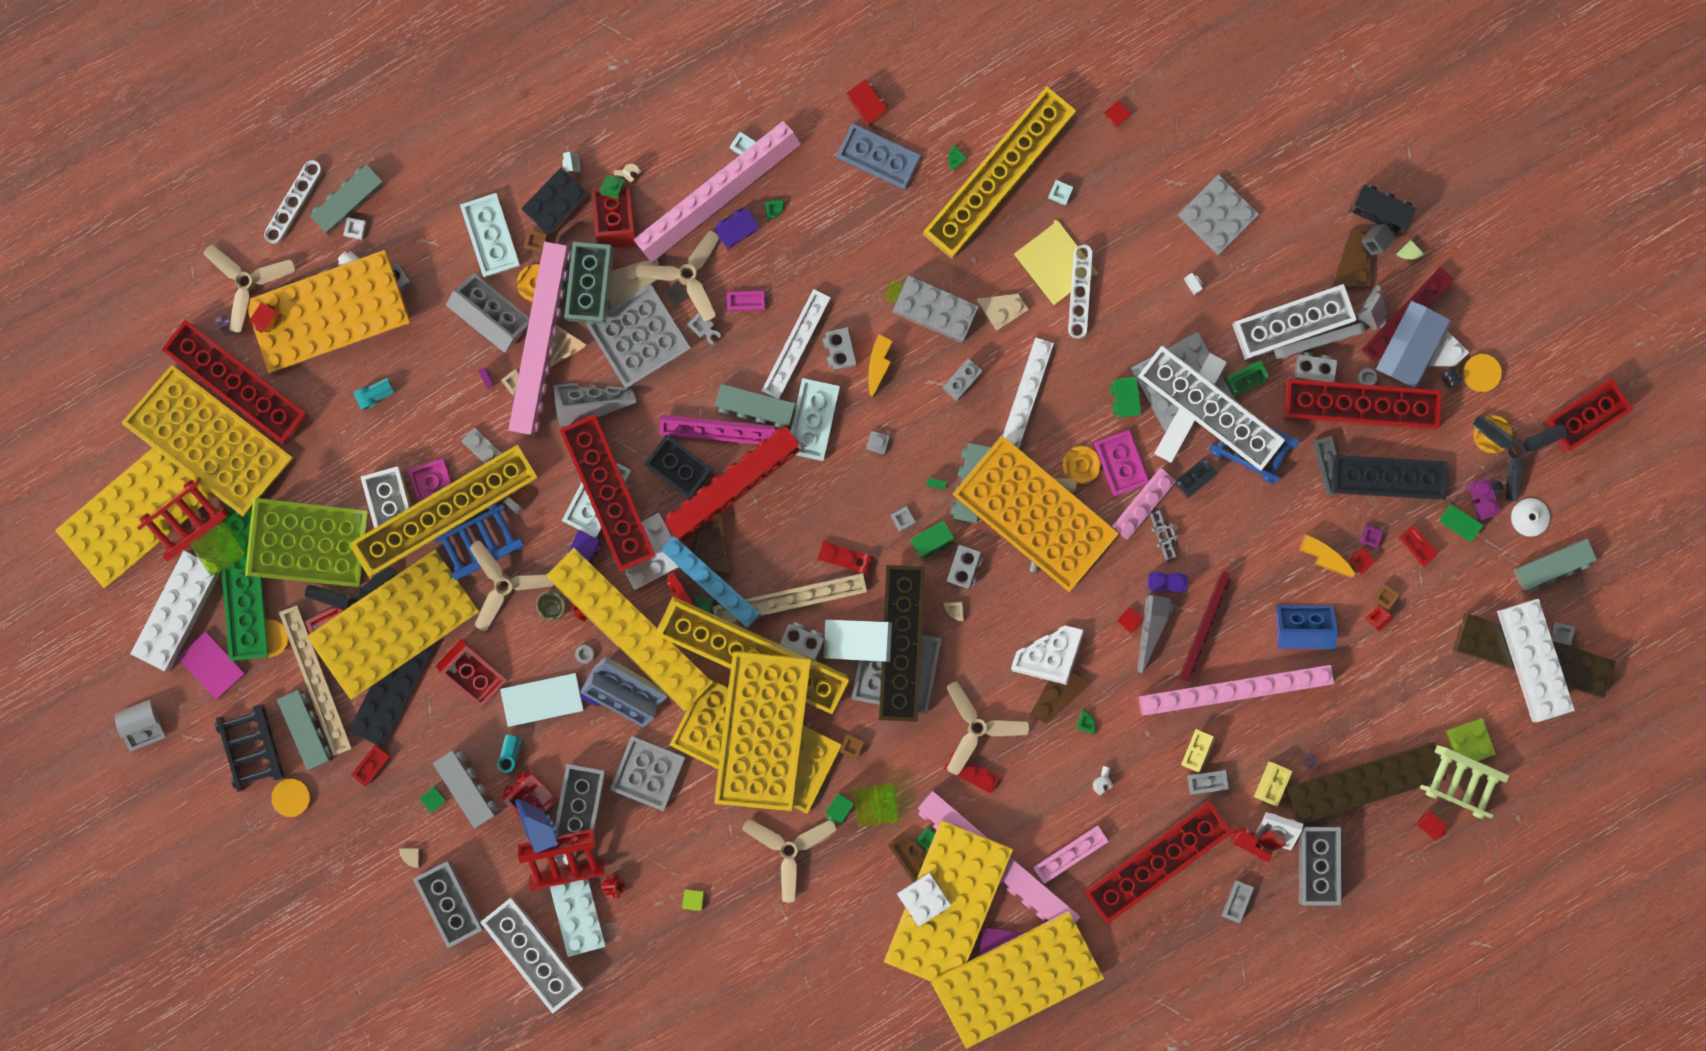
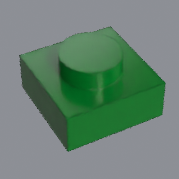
[600,175,625,199]

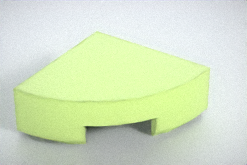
[1396,240,1424,260]

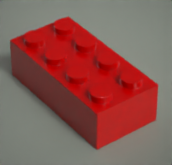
[1543,378,1633,453]

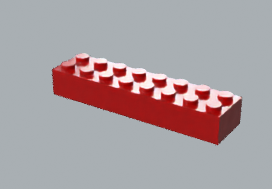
[161,320,309,445]
[1282,379,1442,431]
[559,414,657,572]
[664,426,804,543]
[1083,801,1232,925]

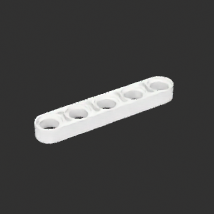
[264,160,322,244]
[1068,245,1092,338]

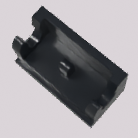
[1174,458,1218,498]

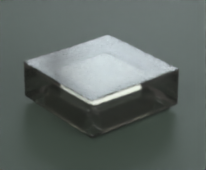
[663,281,690,308]

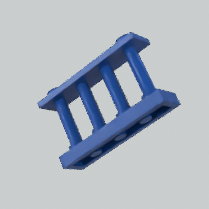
[1208,425,1299,484]
[434,503,525,581]

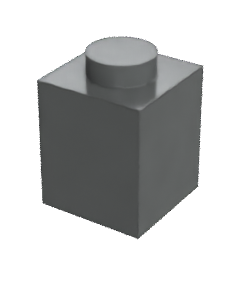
[1361,223,1396,255]

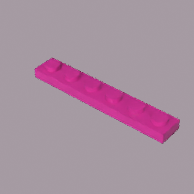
[660,415,776,444]

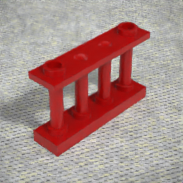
[137,477,229,562]
[518,829,605,891]

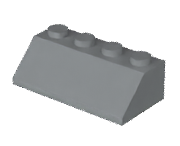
[446,273,530,353]

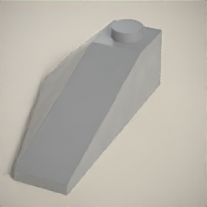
[1356,284,1387,331]
[553,383,636,427]
[1137,595,1173,673]

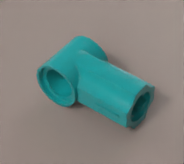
[353,378,395,411]
[497,734,522,773]

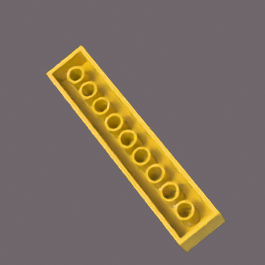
[923,87,1076,259]
[350,445,538,578]
[546,548,713,712]
[656,597,849,714]

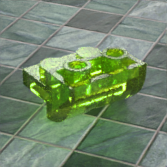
[190,522,245,577]
[853,783,899,827]

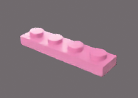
[1112,468,1176,540]
[1033,825,1108,884]

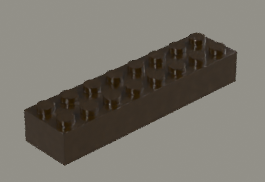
[879,565,925,722]
[1453,614,1616,698]
[1285,742,1447,824]

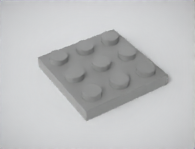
[1177,174,1259,255]
[610,736,685,811]

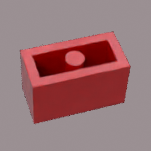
[846,80,888,127]

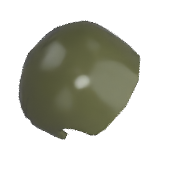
[536,591,566,621]

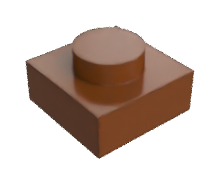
[523,229,548,254]
[1372,584,1399,611]
[839,734,864,759]

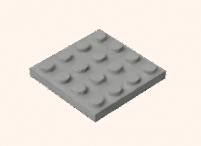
[586,284,691,389]
[1130,332,1235,433]
[852,635,942,714]

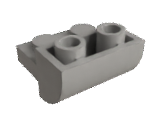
[115,699,166,752]

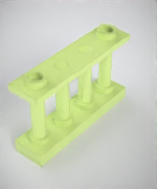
[1420,745,1509,819]

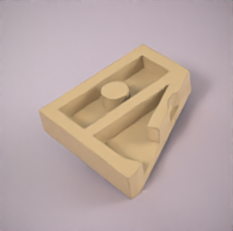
[976,294,1029,331]

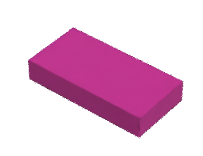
[727,290,766,311]

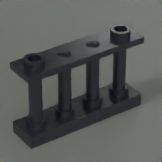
[215,704,285,792]

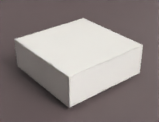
[343,217,367,240]

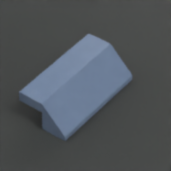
[1376,301,1452,389]
[581,657,668,727]

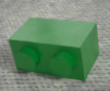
[1109,377,1141,419]
[825,792,854,824]

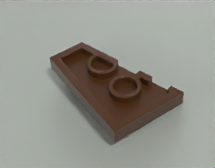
[1331,230,1370,288]
[695,512,731,573]
[1030,672,1091,724]
[888,834,928,883]

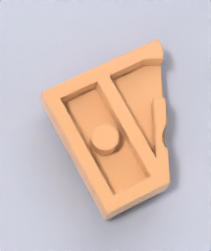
[548,324,587,367]

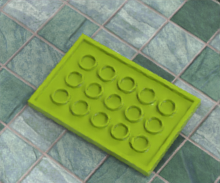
[245,498,367,587]

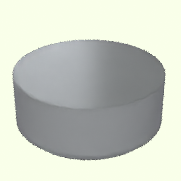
[1357,368,1378,385]
[503,497,522,514]
[575,645,595,664]

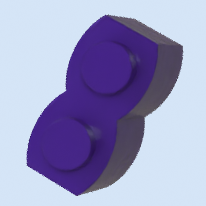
[1147,572,1188,593]

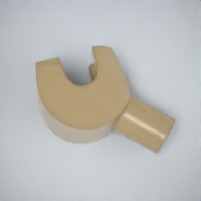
[614,164,643,183]

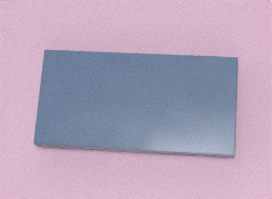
[836,123,921,190]

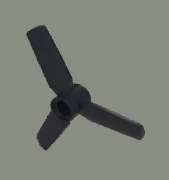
[1473,415,1568,501]
[304,566,396,608]

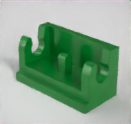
[1225,360,1269,397]
[1439,502,1483,543]
[910,521,955,561]

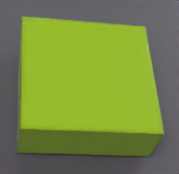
[682,889,704,911]

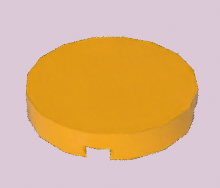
[517,264,540,302]
[1463,354,1502,392]
[1473,415,1513,454]
[1062,446,1101,484]
[266,619,289,658]
[271,779,311,817]

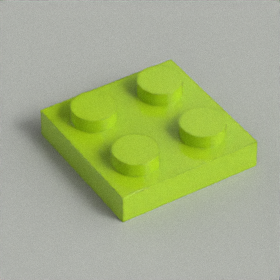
[1445,718,1496,763]

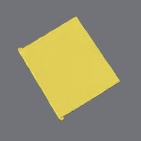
[1014,220,1098,305]

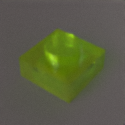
[883,281,903,304]

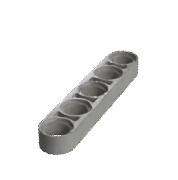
[1274,323,1366,359]

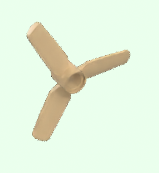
[636,231,719,322]
[204,245,295,332]
[470,540,554,631]
[947,682,1029,775]
[742,819,836,903]

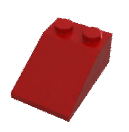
[591,186,635,248]
[436,638,507,708]

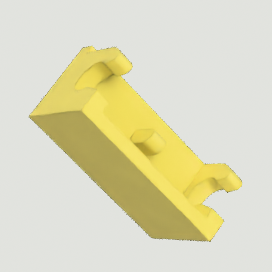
[1181,729,1215,773]
[1254,762,1292,807]

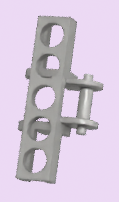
[1150,510,1180,561]

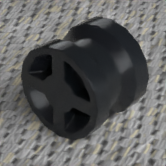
[1440,366,1464,388]

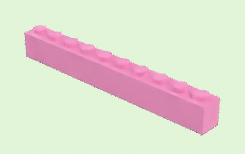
[633,121,801,263]
[508,242,572,436]
[1138,665,1334,715]
[918,791,1080,923]

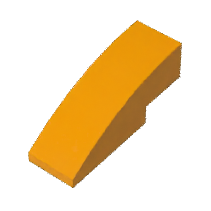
[868,334,892,397]
[1299,535,1355,577]

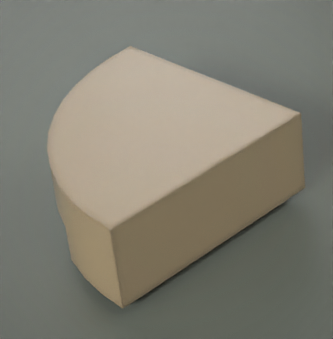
[501,369,519,395]
[944,602,964,621]
[399,848,419,868]

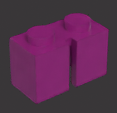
[1467,477,1501,521]

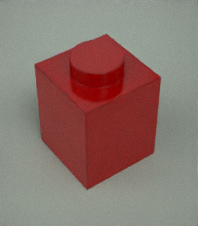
[249,302,283,333]
[1415,810,1448,841]

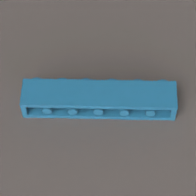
[661,536,760,628]

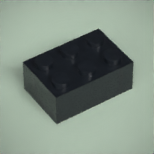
[521,168,590,238]
[1348,184,1416,235]
[643,434,713,499]

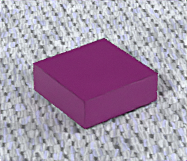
[478,367,495,389]
[1359,525,1384,549]

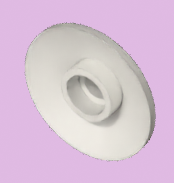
[1511,498,1550,536]

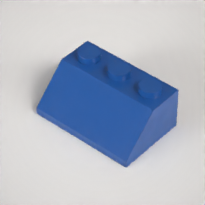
[1276,605,1338,649]
[514,799,559,853]

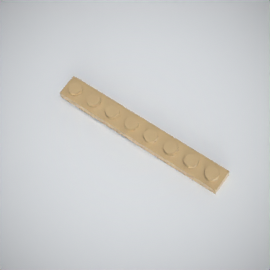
[713,573,867,622]
[279,605,353,756]

